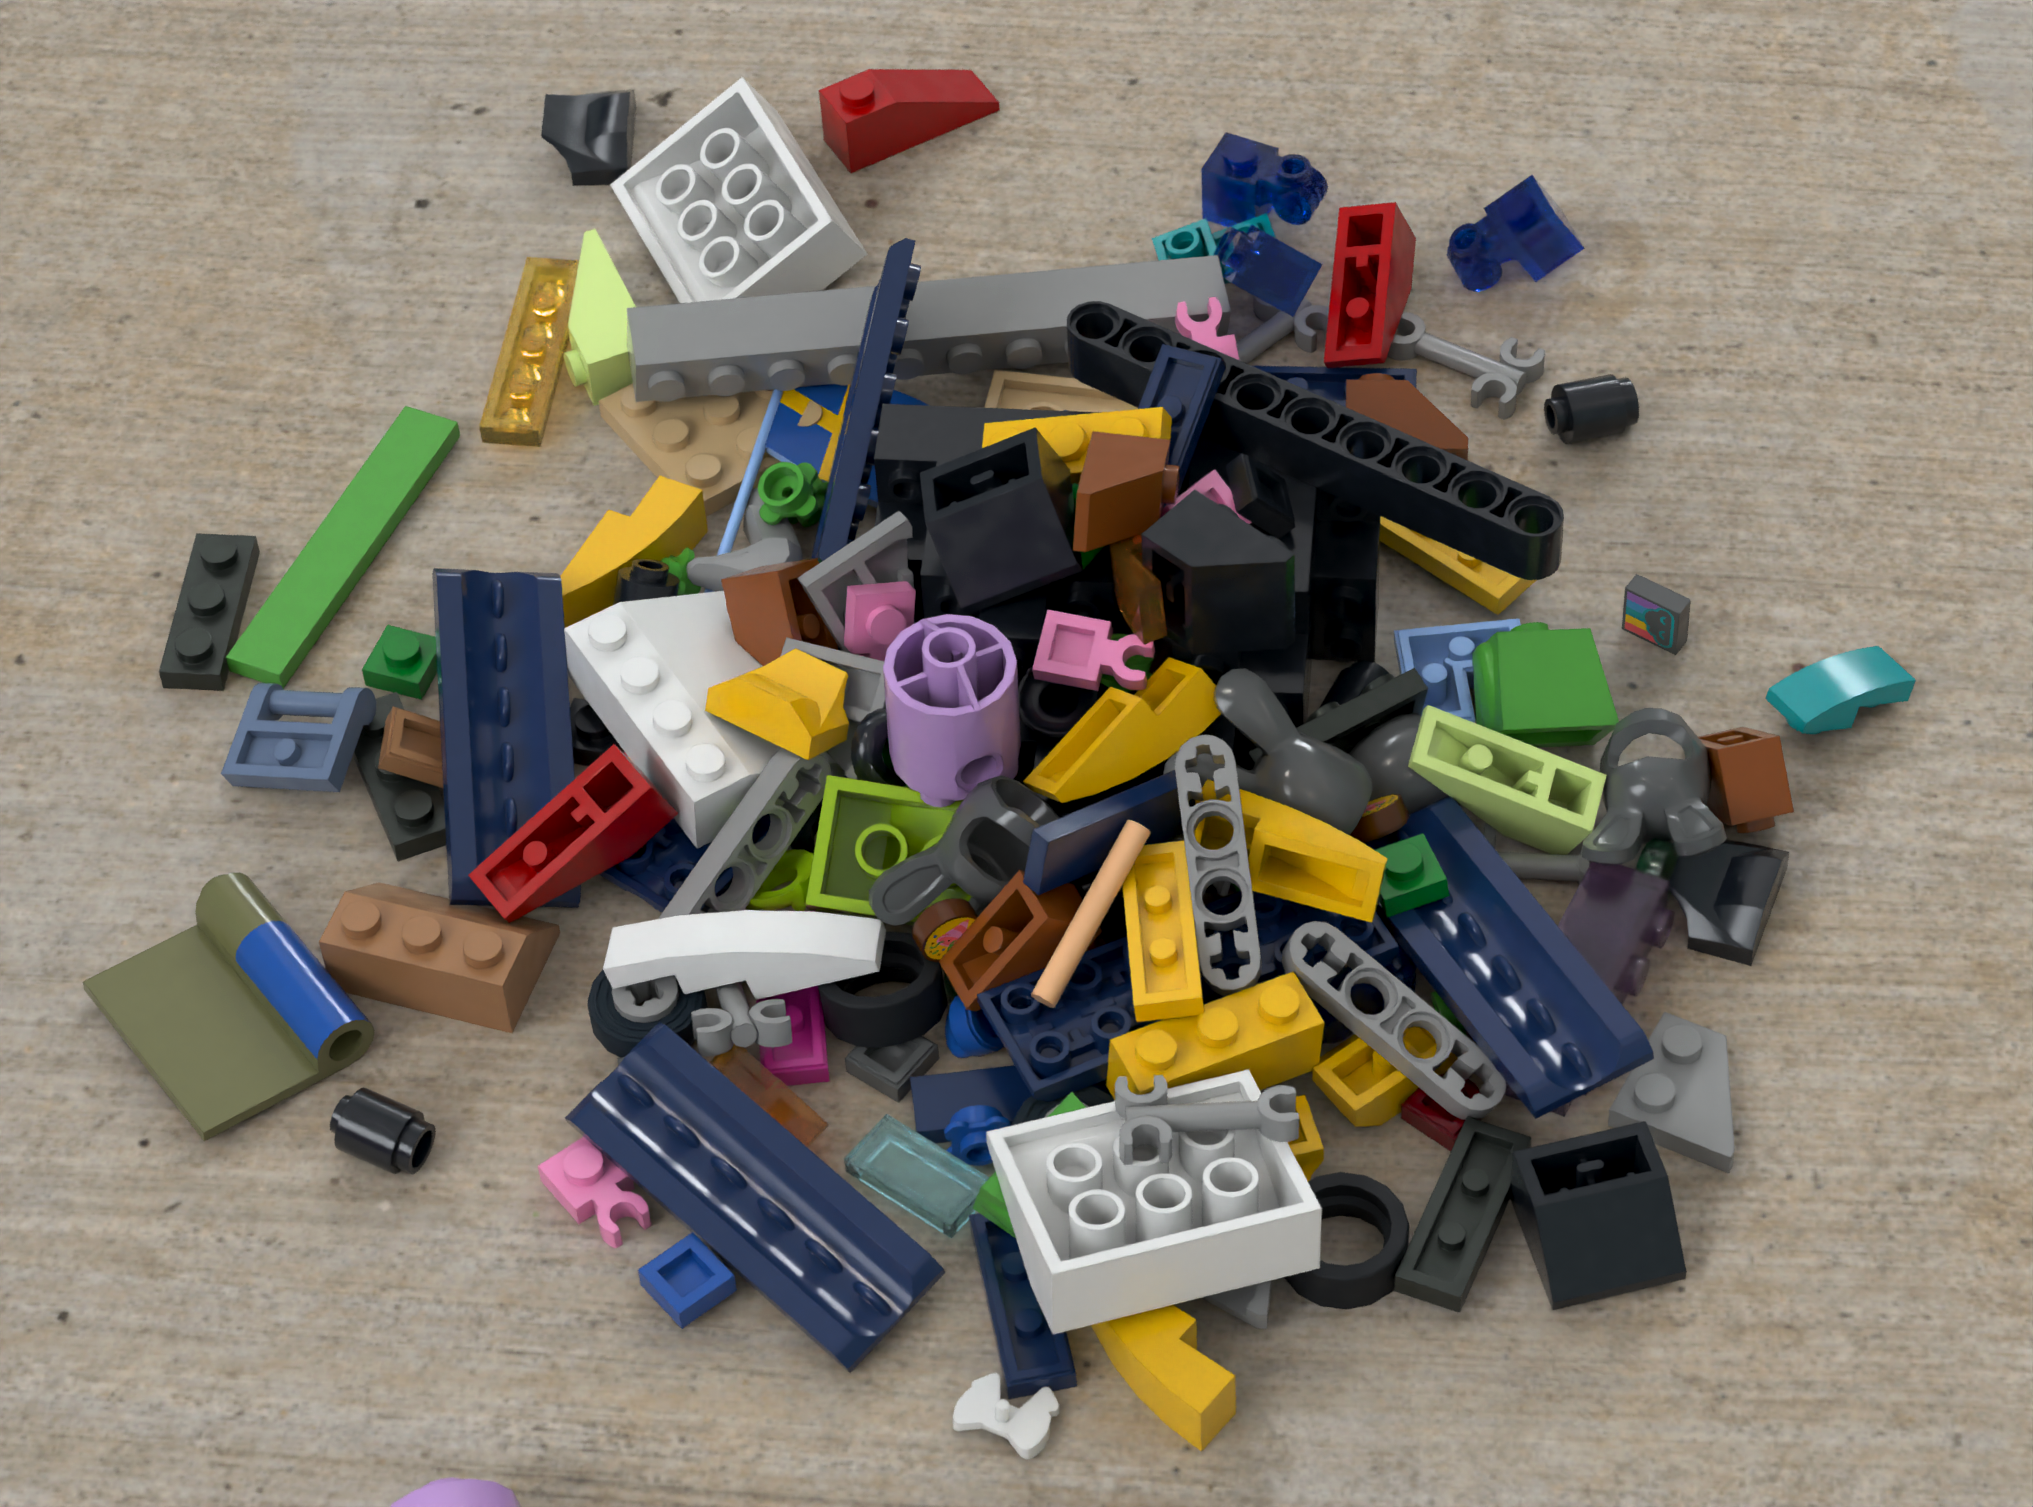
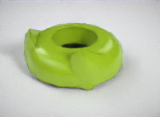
[746,849,814,911]

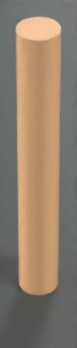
[1031,820,1151,1008]

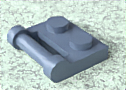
[221,683,376,792]

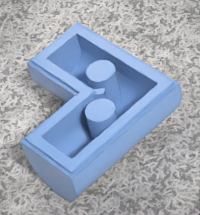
[1394,618,1521,723]

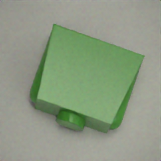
[1472,622,1619,748]

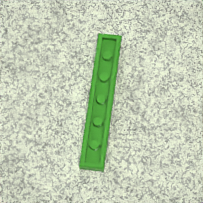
[226,406,460,689]

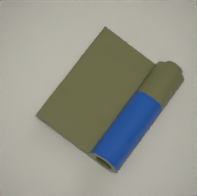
[83,873,375,1141]

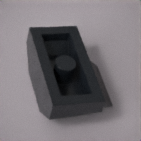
[541,89,636,186]
[1667,839,1789,966]

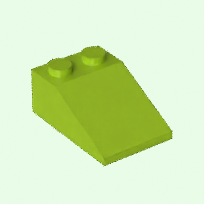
[805,775,971,925]

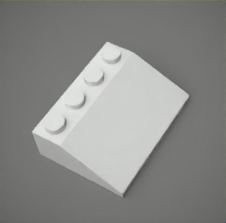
[610,77,867,303]
[564,591,845,849]
[986,1069,1322,1334]

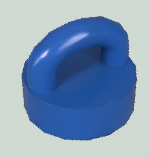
[945,995,1005,1058]

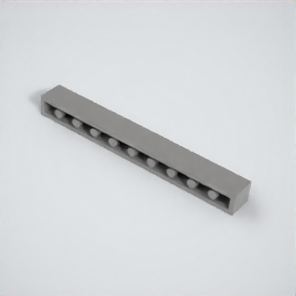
[627,255,1231,402]

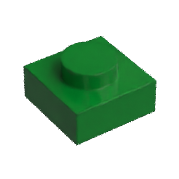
[362,625,437,700]
[1375,833,1449,918]

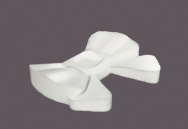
[953,1373,1059,1460]

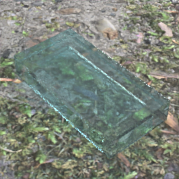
[844,1114,989,1239]

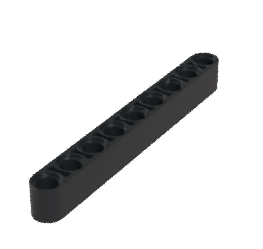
[1067,301,1564,580]

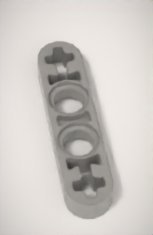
[1175,735,1262,996]
[659,748,831,919]
[1282,921,1506,1120]

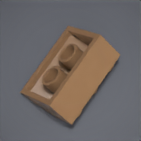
[319,882,560,1033]

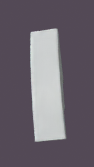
[603,910,886,1000]

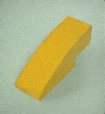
[560,475,708,628]
[1023,657,1221,803]
[1195,779,1388,923]
[1091,1305,1236,1452]

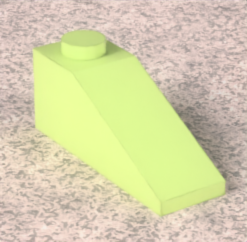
[564,229,636,406]
[1408,705,1607,855]

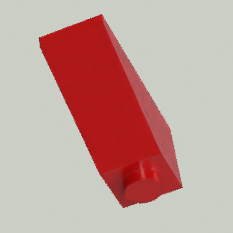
[819,69,1000,174]
[1324,202,1416,368]
[468,744,679,923]

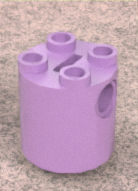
[883,614,1021,807]

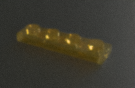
[479,257,579,447]

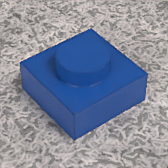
[638,1232,737,1329]

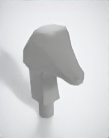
[686,488,803,592]

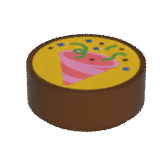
[1350,794,1410,843]
[912,898,978,962]

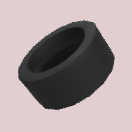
[818,931,948,1048]
[1284,1172,1409,1310]

